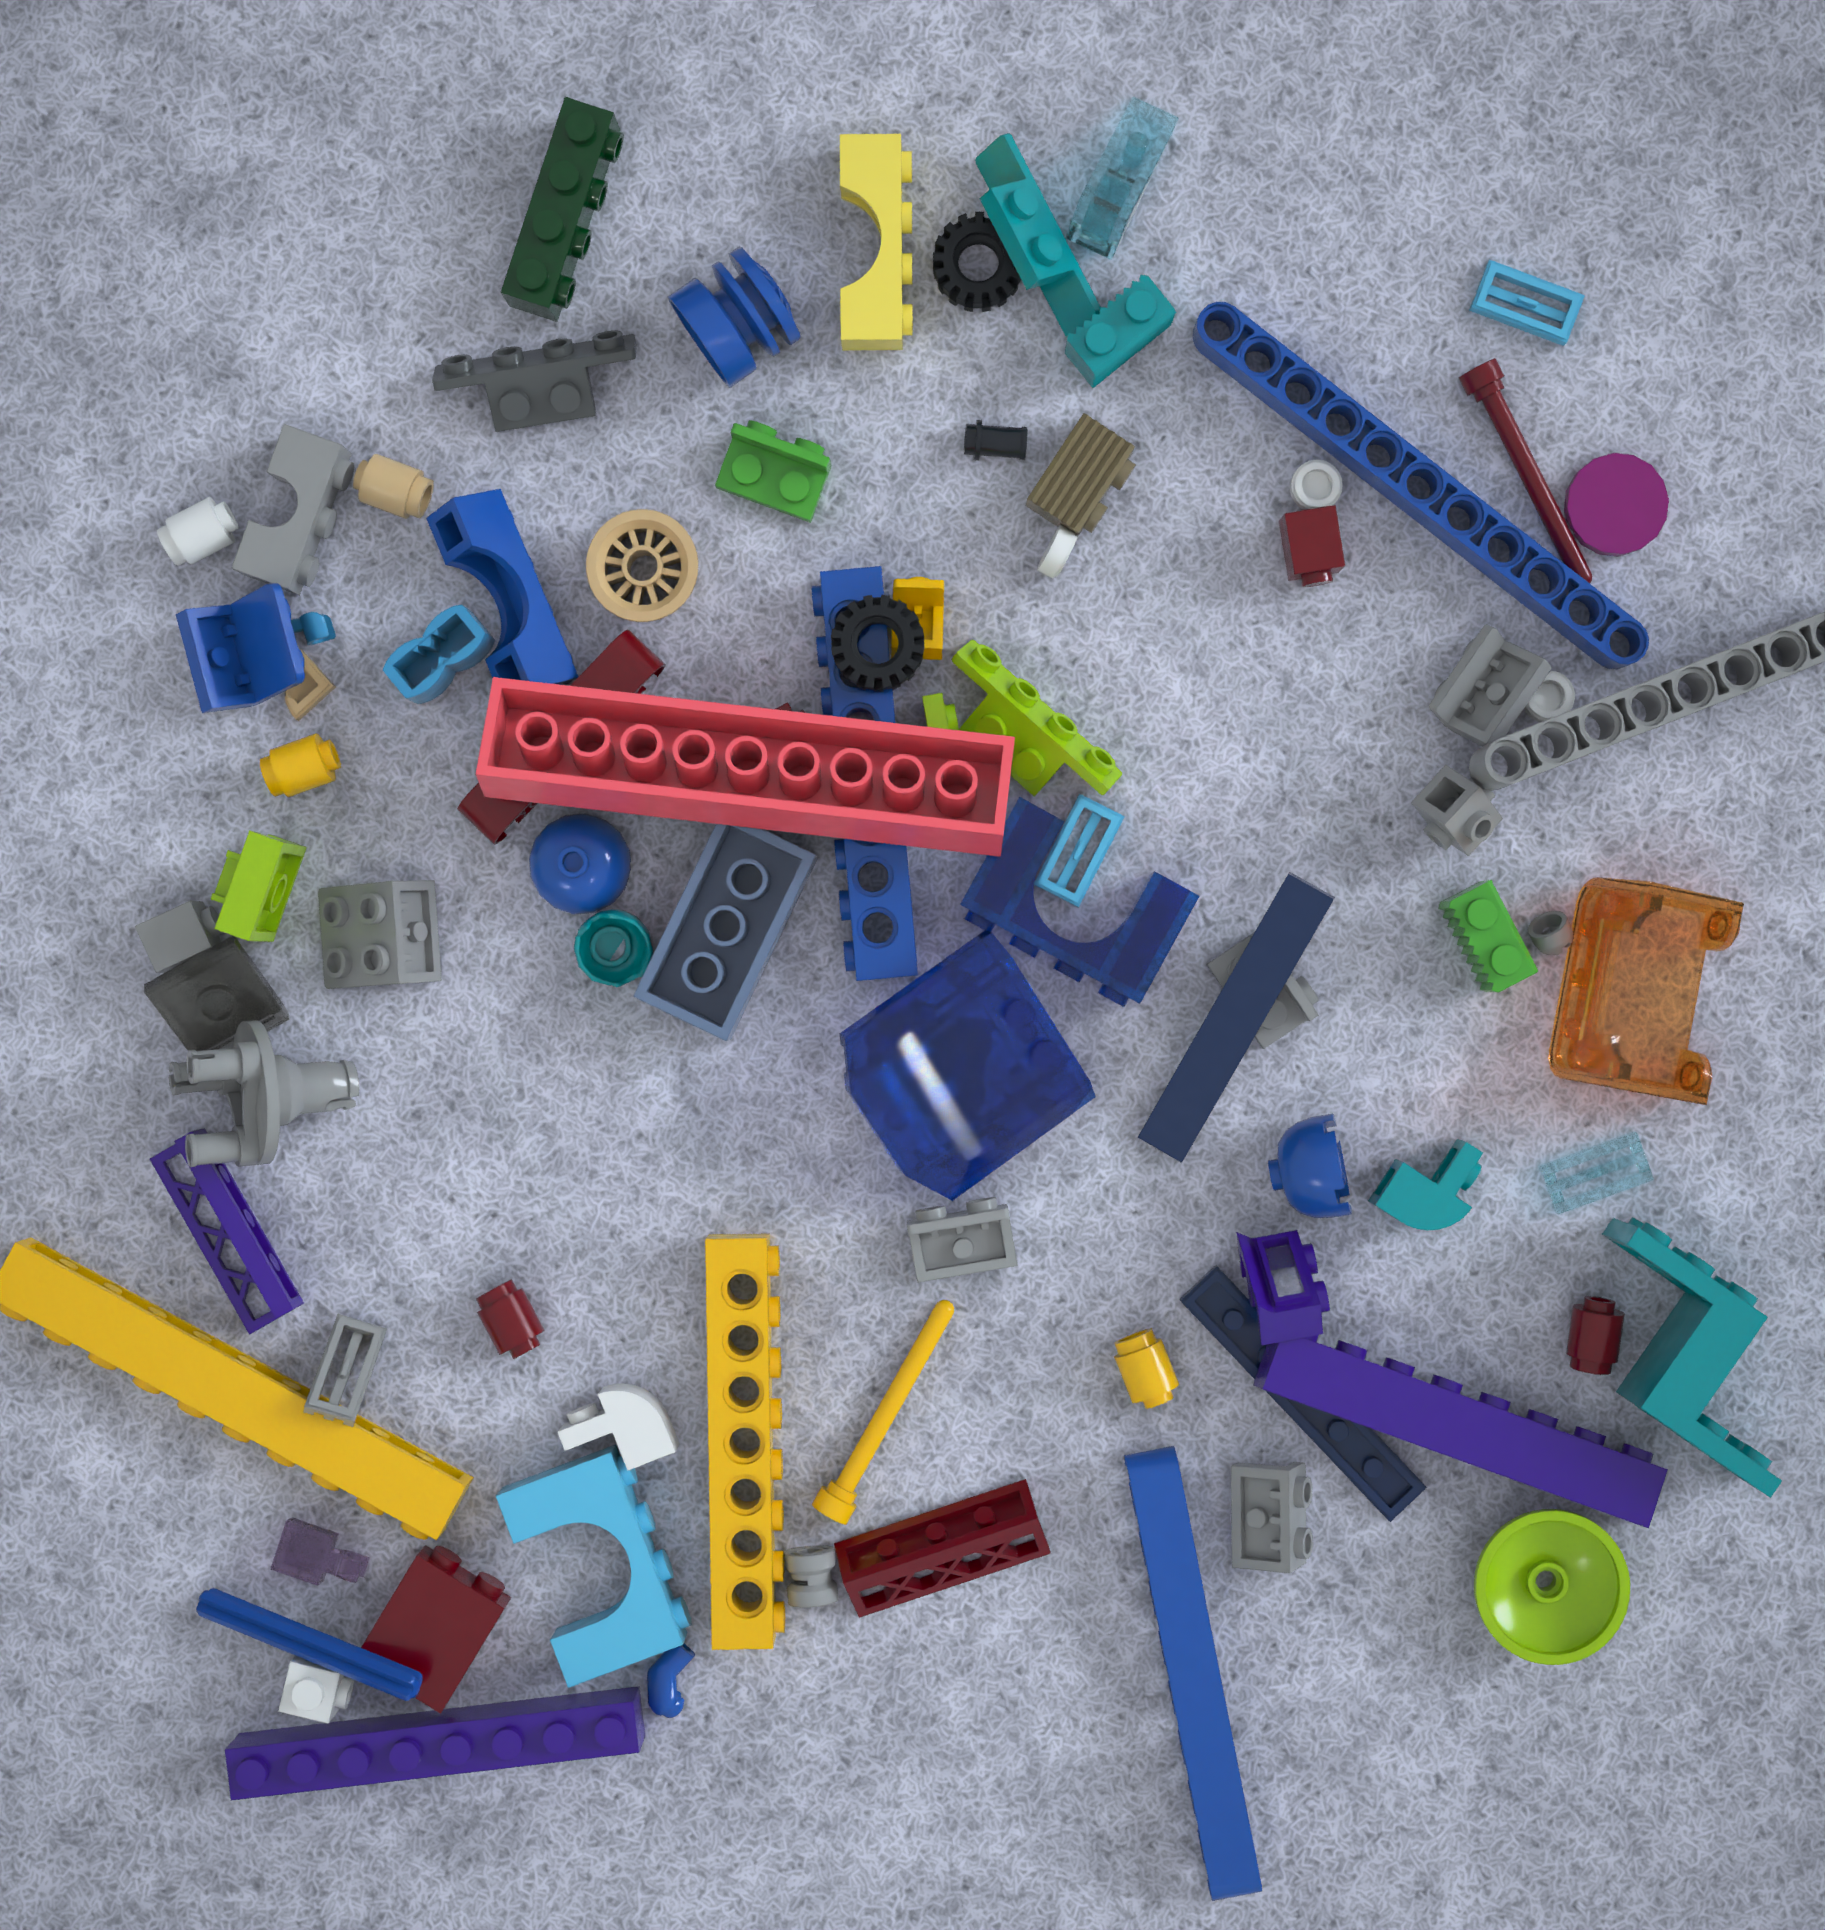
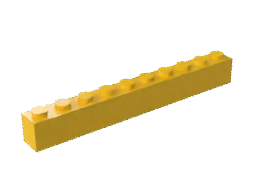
[0,1237,474,1540]

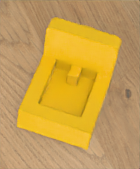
[891,577,944,660]

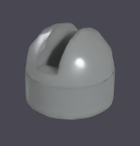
[1528,911,1573,955]

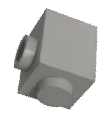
[135,900,224,973]

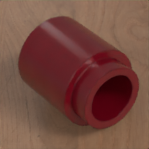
[476,1279,545,1359]
[1566,1296,1625,1375]

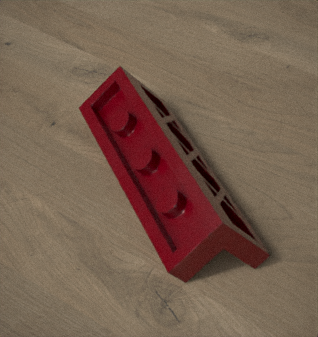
[834,1479,1051,1618]

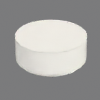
[1290,460,1343,510]
[1037,525,1077,578]
[1524,671,1575,722]

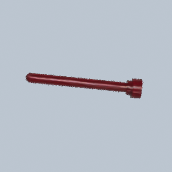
[1459,358,1593,583]

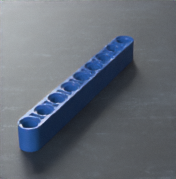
[1124,1446,1262,1901]

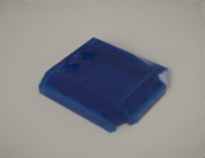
[839,930,1096,1201]

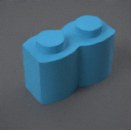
[383,605,495,704]

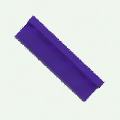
[150,1128,304,1335]

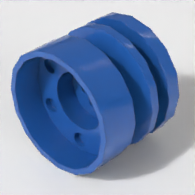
[668,246,801,388]

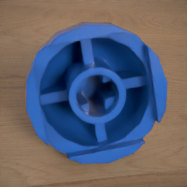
[529,813,631,914]
[1268,1113,1352,1218]

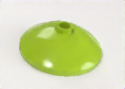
[1474,1509,1630,1665]

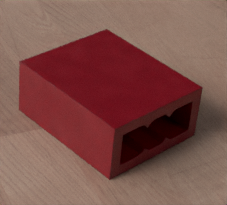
[361,1545,512,1714]

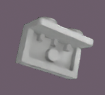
[1429,624,1552,746]
[907,1197,1018,1283]

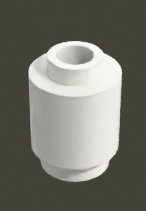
[157,497,239,566]

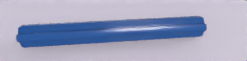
[196,1588,423,1701]

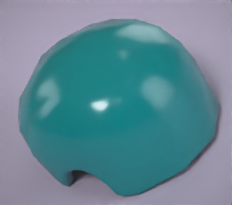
[574,909,653,987]

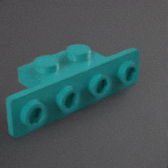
[975,133,1101,337]

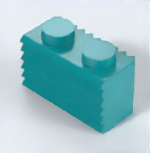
[1065,274,1176,388]

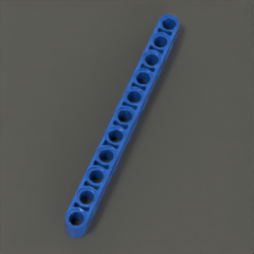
[1192,302,1649,670]

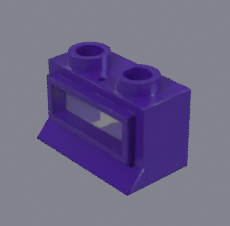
[1236,1230,1330,1345]

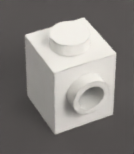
[278,1656,355,1724]

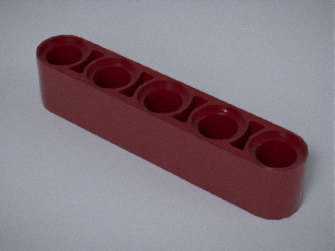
[457,630,666,845]

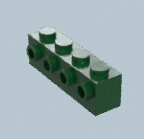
[500,97,624,322]

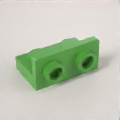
[715,420,832,523]

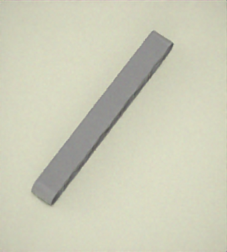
[1469,611,1825,791]

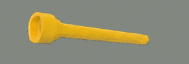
[812,1300,954,1525]

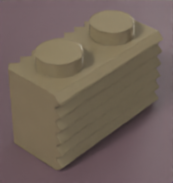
[1026,413,1136,537]

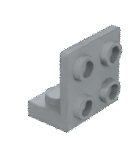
[318,880,442,989]

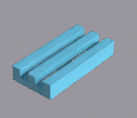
[1469,260,1585,346]
[1033,794,1125,907]

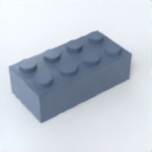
[633,824,818,1041]

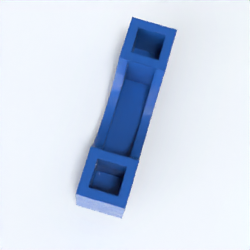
[426,489,579,685]

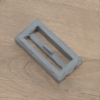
[303,1314,387,1427]

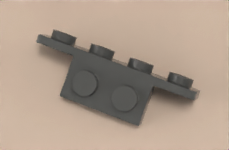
[432,330,637,432]

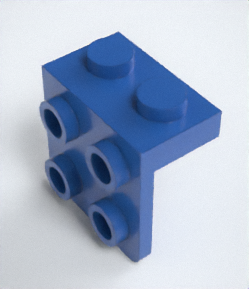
[176,583,305,713]

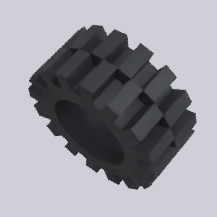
[933,212,1022,312]
[831,594,924,692]

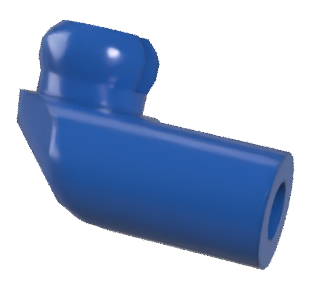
[647,1643,695,1718]

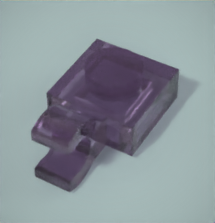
[271,1517,370,1586]

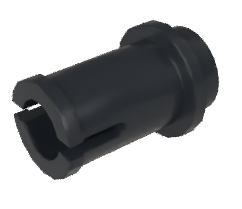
[964,420,1028,461]

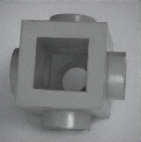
[1411,764,1503,856]

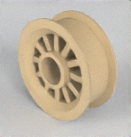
[586,509,698,622]

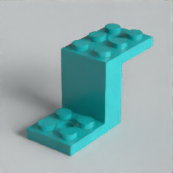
[1602,1217,1782,1498]

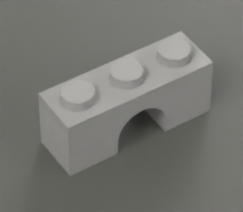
[231,424,354,596]

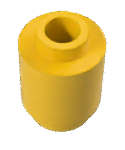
[260,733,341,797]
[1114,1328,1179,1409]

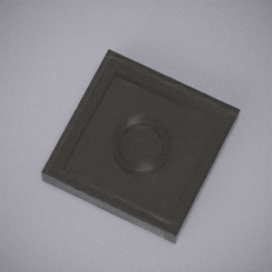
[144,935,290,1051]

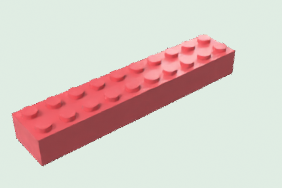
[475,677,1015,857]

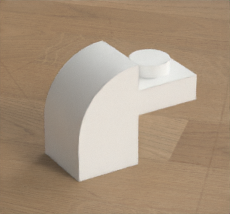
[558,1383,680,1471]

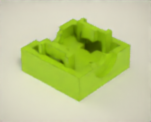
[211,830,307,942]

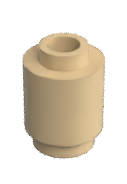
[353,454,434,519]

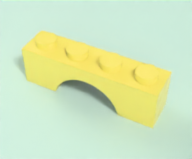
[840,134,913,351]

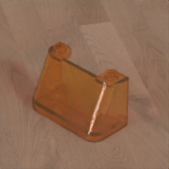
[1548,877,1744,1105]

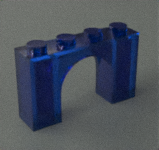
[960,797,1200,1007]

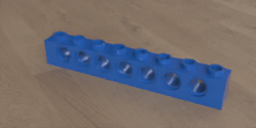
[812,566,918,981]

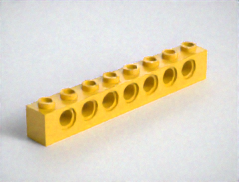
[705,1233,785,1650]

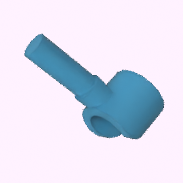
[291,612,336,645]

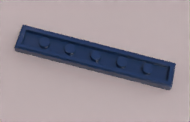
[1138,872,1335,1163]
[1179,1265,1427,1522]

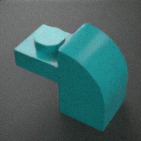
[1368,1139,1483,1230]

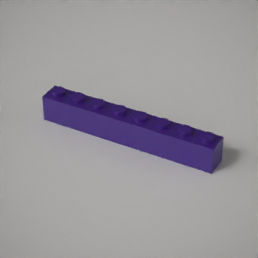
[1253,1335,1668,1529]
[225,1686,645,1801]

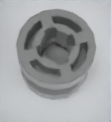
[784,1545,838,1608]

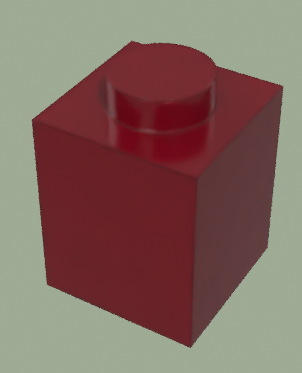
[1279,505,1345,587]

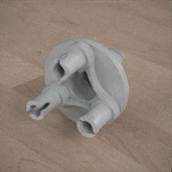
[169,1020,359,1167]

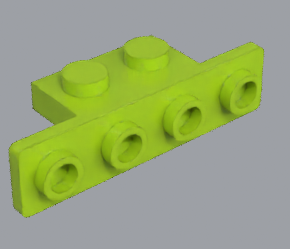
[951,640,1122,797]

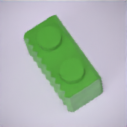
[1438,880,1538,993]

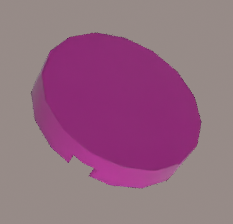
[1564,453,1669,557]

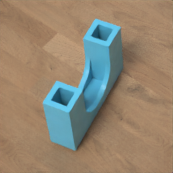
[496,1444,692,1688]

